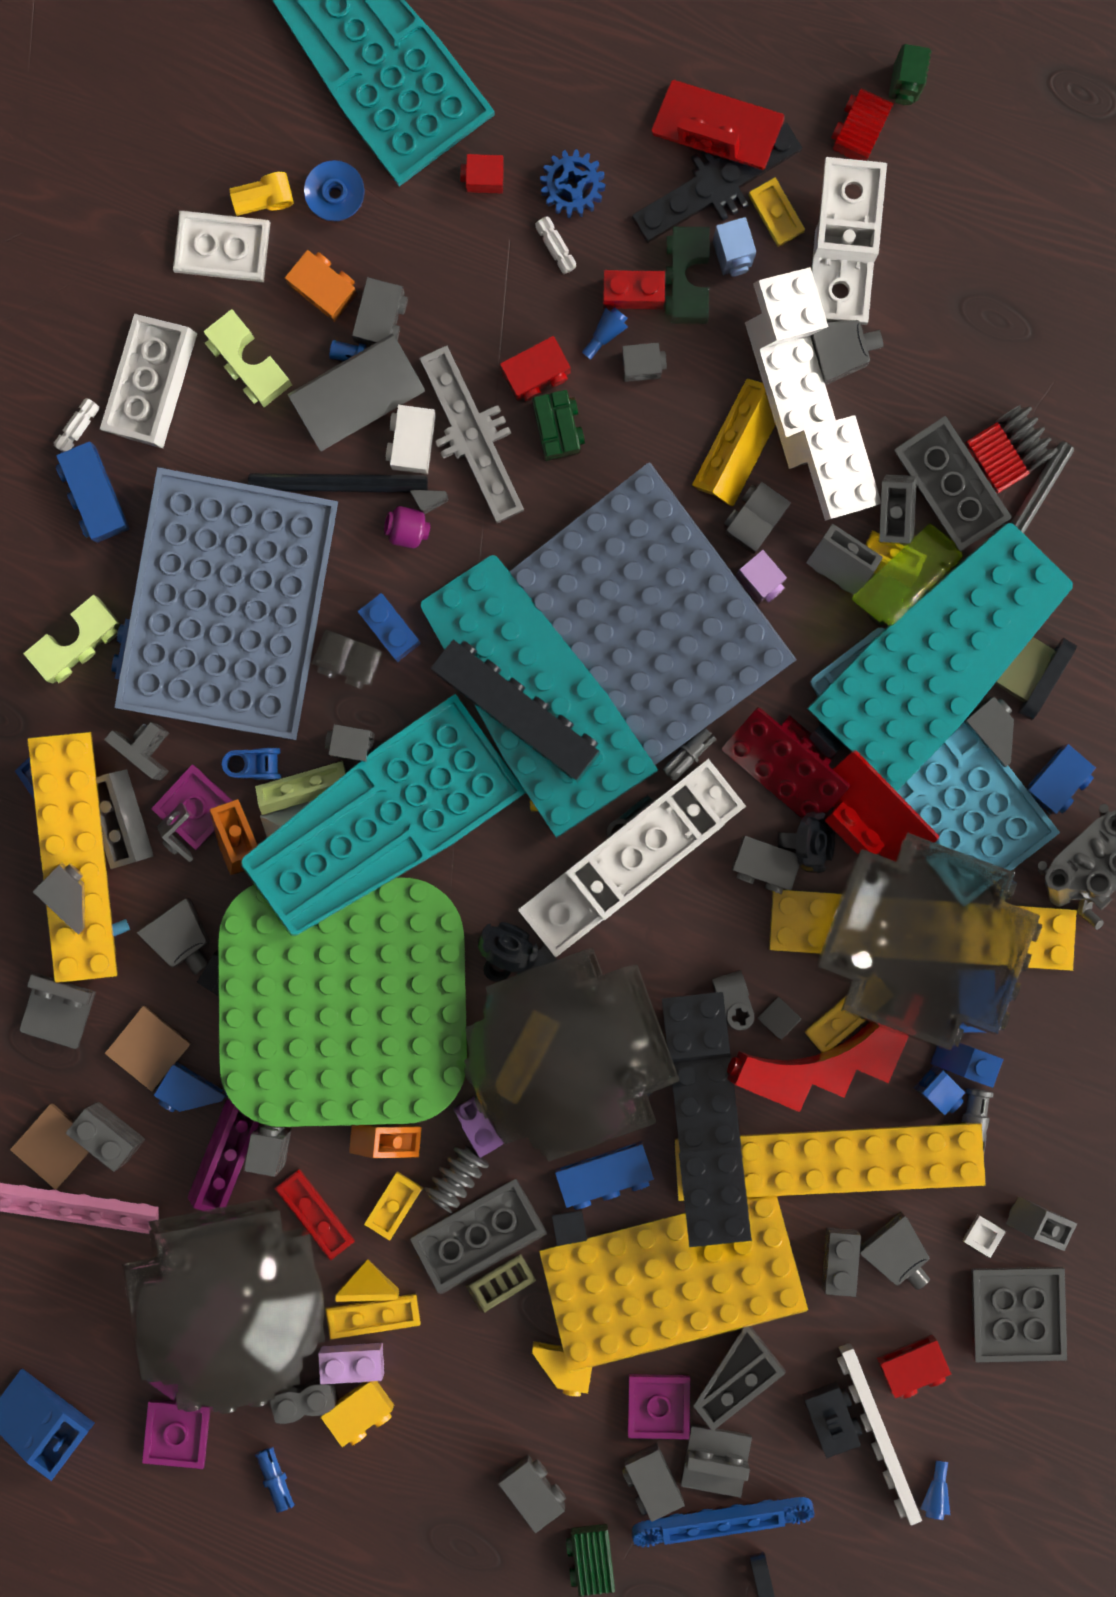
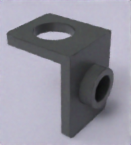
[157,803,193,862]

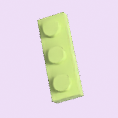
[255,761,346,815]

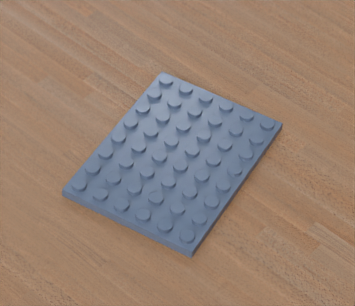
[510,463,797,765]
[114,467,338,740]

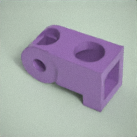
[454,1096,505,1158]

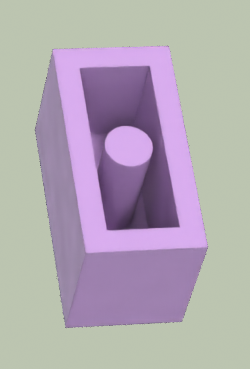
[735,550,787,604]
[319,1343,384,1384]

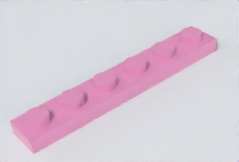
[0,1183,159,1235]

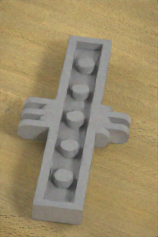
[420,346,524,523]

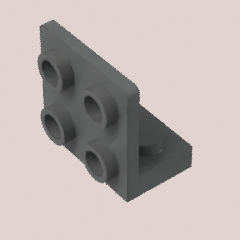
[20,973,96,1049]

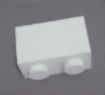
[386,405,436,474]

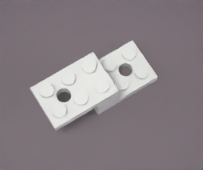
[811,157,887,325]

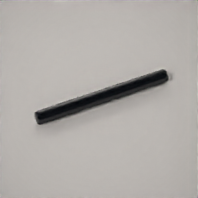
[248,473,428,493]

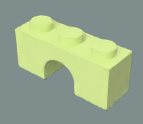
[204,309,292,407]
[23,595,121,683]

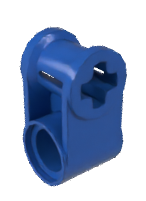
[222,748,281,780]

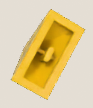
[336,1259,399,1302]

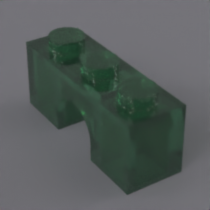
[665,226,710,324]

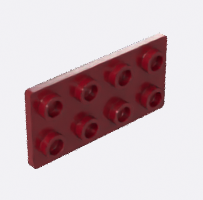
[722,707,850,818]

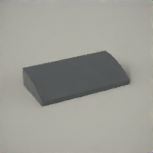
[287,333,425,451]
[894,416,1012,552]
[410,1179,548,1294]

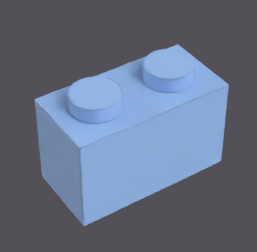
[713,217,756,276]

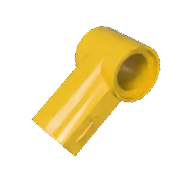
[230,172,294,216]

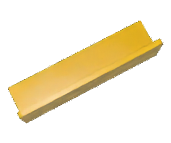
[692,379,776,506]

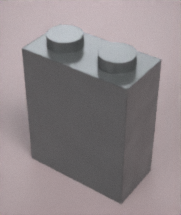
[66,1101,146,1172]

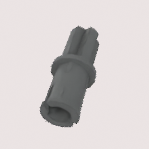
[663,728,716,781]

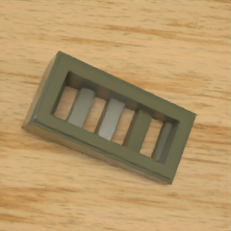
[466,1254,536,1313]

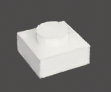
[962,1214,1006,1258]

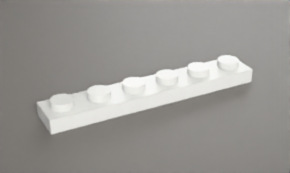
[837,1343,922,1525]

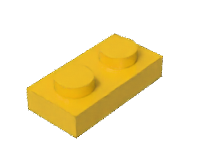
[748,177,805,247]
[364,1171,423,1241]

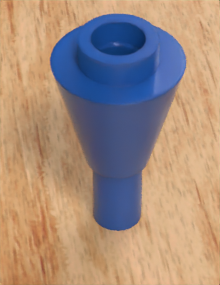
[582,307,628,360]
[920,1460,951,1520]

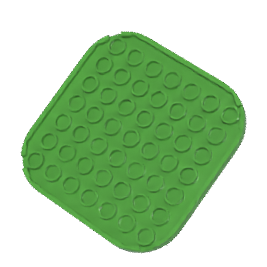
[218,878,467,1127]

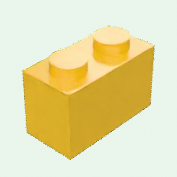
[321,1381,394,1447]

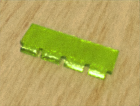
[852,523,963,626]

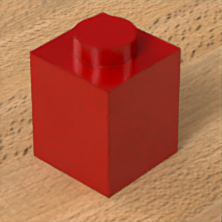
[460,154,504,193]

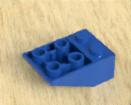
[0,1368,95,1481]

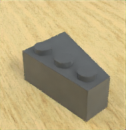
[694,1326,786,1431]

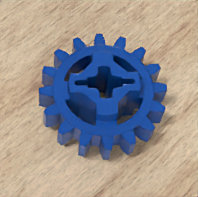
[540,149,605,218]

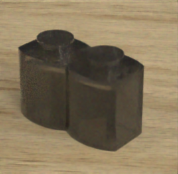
[312,630,384,689]

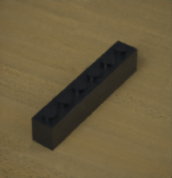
[431,639,600,783]

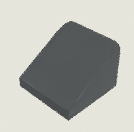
[410,490,449,514]
[758,997,802,1041]

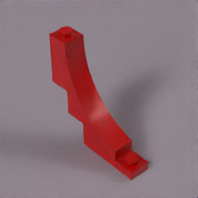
[727,990,925,1112]

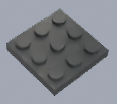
[971,1267,1067,1362]

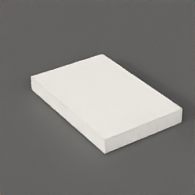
[173,210,270,282]

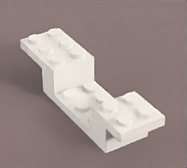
[745,268,881,521]
[518,759,746,957]

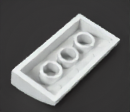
[100,314,197,449]

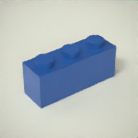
[56,441,130,543]
[555,1141,654,1210]

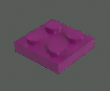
[151,764,233,850]
[628,1374,690,1439]
[142,1399,211,1469]

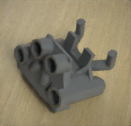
[1038,804,1116,930]

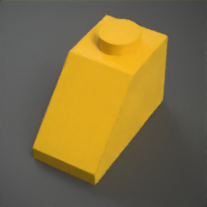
[532,1341,592,1396]

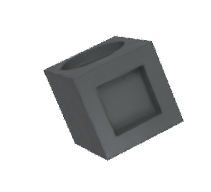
[622,343,667,382]

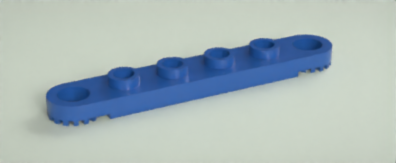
[631,1497,815,1548]

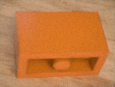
[285,250,357,322]

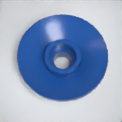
[304,160,365,221]

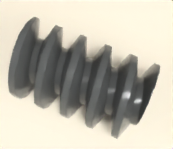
[995,405,1058,471]
[424,1145,489,1213]

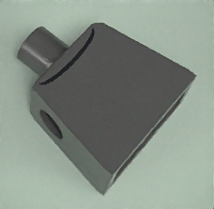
[810,320,883,385]
[137,898,210,975]
[860,1212,930,1290]

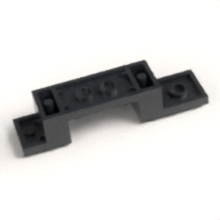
[662,992,752,1247]

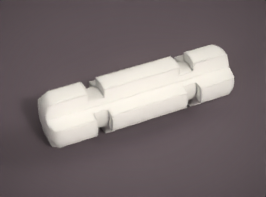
[535,216,576,274]
[54,398,99,452]

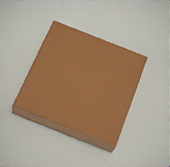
[105,1006,192,1091]
[10,1103,89,1190]

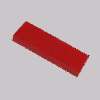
[275,1169,355,1261]

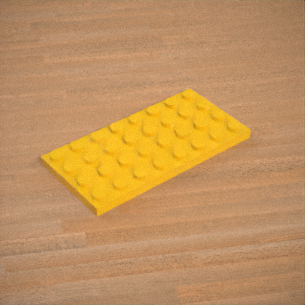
[539,1196,808,1373]

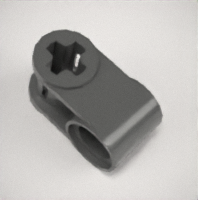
[712,970,754,1031]

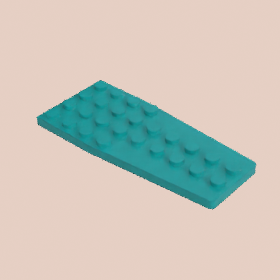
[272,0,495,187]
[807,523,1073,792]
[421,555,658,838]
[241,694,526,936]

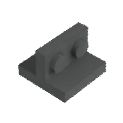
[104,722,169,781]
[680,1423,752,1498]

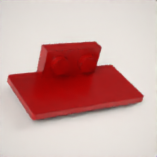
[652,80,785,170]
[825,750,939,872]

